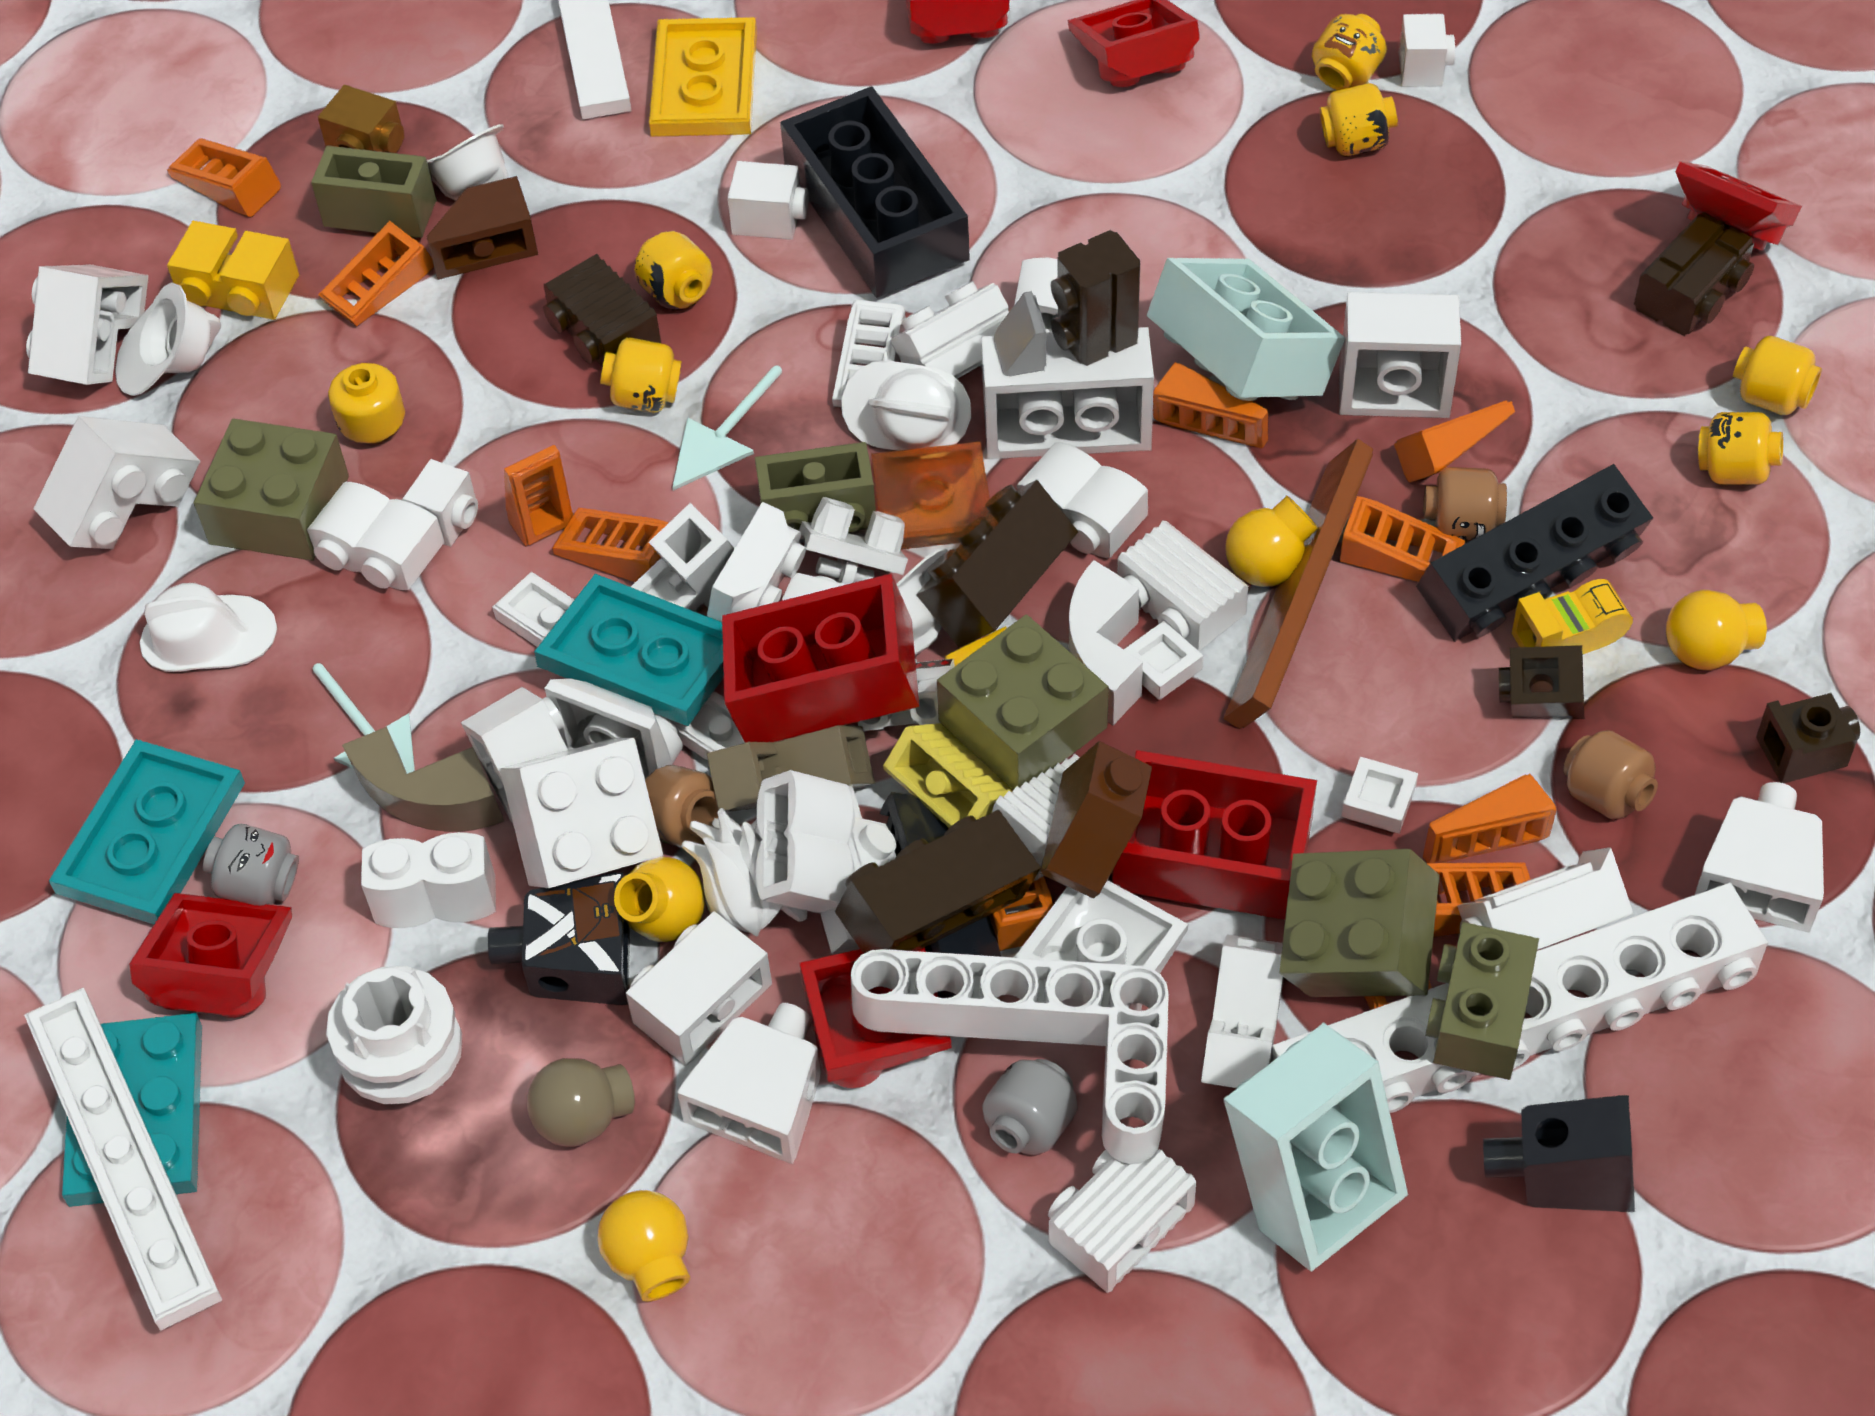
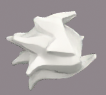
[681,808,807,936]

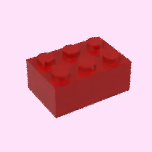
[722,573,919,743]
[1113,750,1317,920]

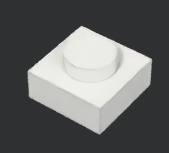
[1124,621,1203,700]
[1341,756,1418,834]

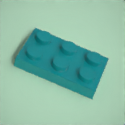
[534,574,724,726]
[49,739,245,924]
[62,1013,202,1207]

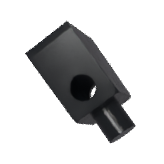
[1483,1095,1635,1212]

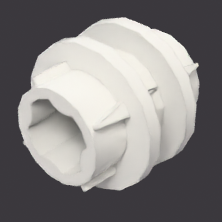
[326,966,462,1104]

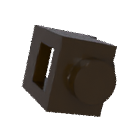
[1499,645,1585,719]
[1756,693,1860,783]

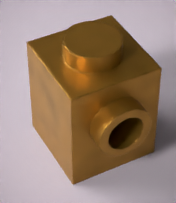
[317,84,405,153]

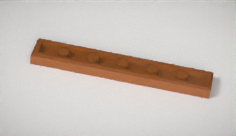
[1223,439,1373,729]

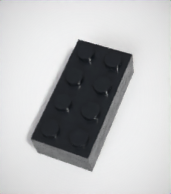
[780,86,970,298]

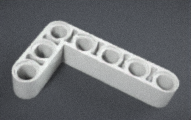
[851,949,1169,1164]

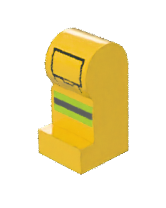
[1511,579,1633,655]

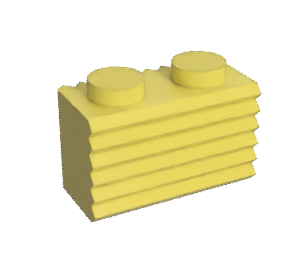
[883,723,1013,828]

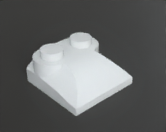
[707,502,806,622]
[545,679,683,779]
[1015,880,1188,1011]

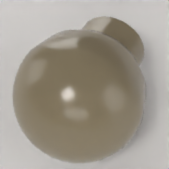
[527,1058,635,1147]

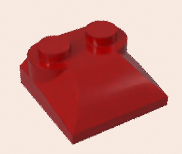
[905,0,1010,43]
[1068,0,1200,87]
[1675,161,1802,251]
[129,893,292,1018]
[799,948,952,1088]

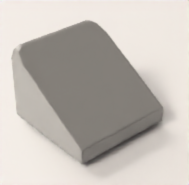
[994,291,1046,376]

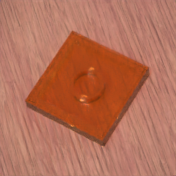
[871,442,990,550]

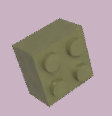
[193,418,349,561]
[937,614,1109,790]
[1279,849,1439,997]

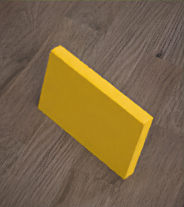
[649,17,757,137]

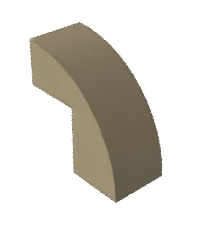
[706,725,875,812]
[342,727,504,832]

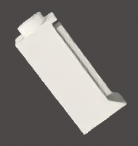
[1457,847,1634,950]

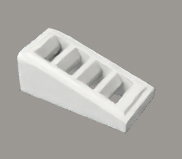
[832,300,906,407]

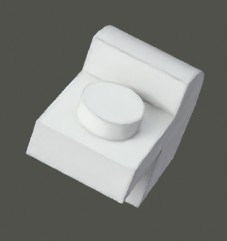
[631,503,734,611]

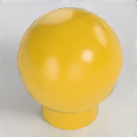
[1225,495,1318,587]
[1666,590,1767,670]
[614,857,705,942]
[597,1190,690,1302]

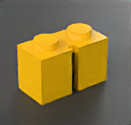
[167,220,299,320]

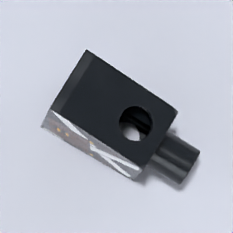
[488,873,630,1005]

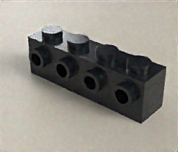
[1416,464,1653,642]

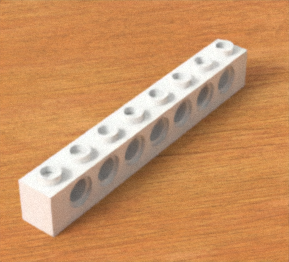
[1271,882,1768,1113]

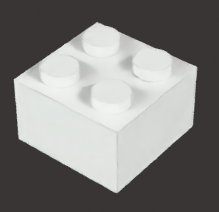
[1339,292,1461,418]
[499,738,664,888]

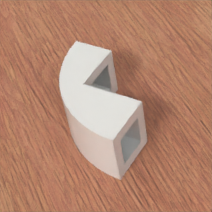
[1069,560,1143,725]
[1201,935,1284,1088]

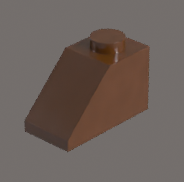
[426,176,538,280]
[1040,741,1152,899]

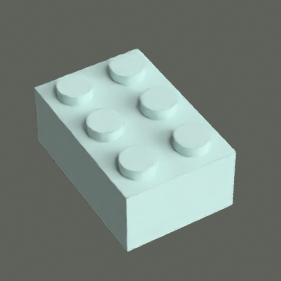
[1146,258,1345,401]
[1223,1023,1408,1272]

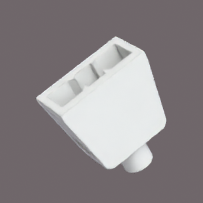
[1694,782,1824,933]
[677,1003,821,1164]

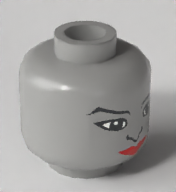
[203,824,299,906]

